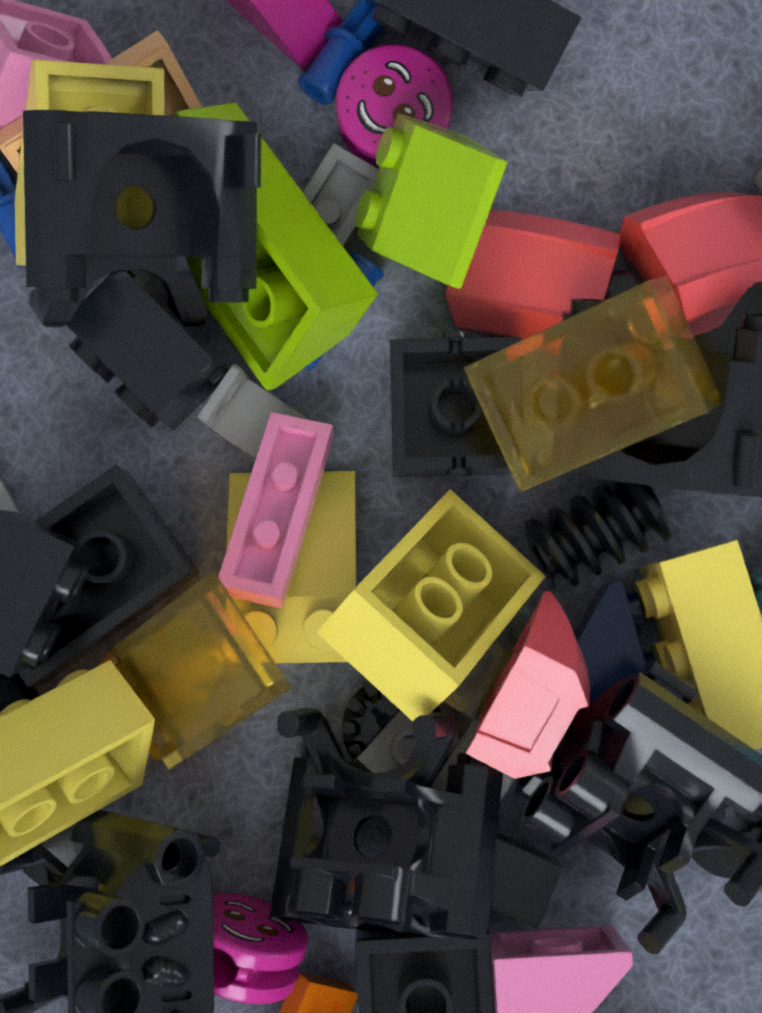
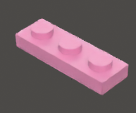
[216,412,334,609]

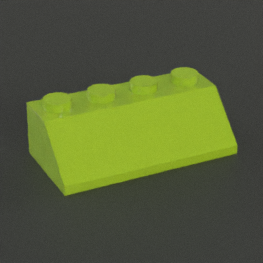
[175,102,378,391]

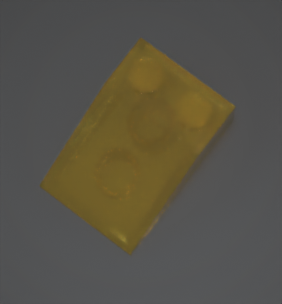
[464,276,723,492]
[98,571,292,770]

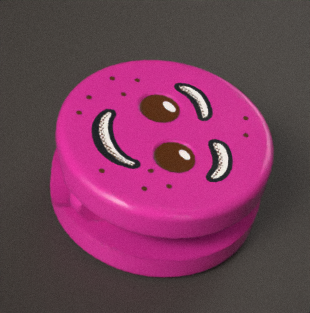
[336,44,453,169]
[213,893,309,1004]

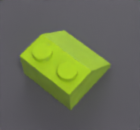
[355,113,508,289]

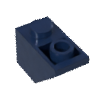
[574,580,656,714]

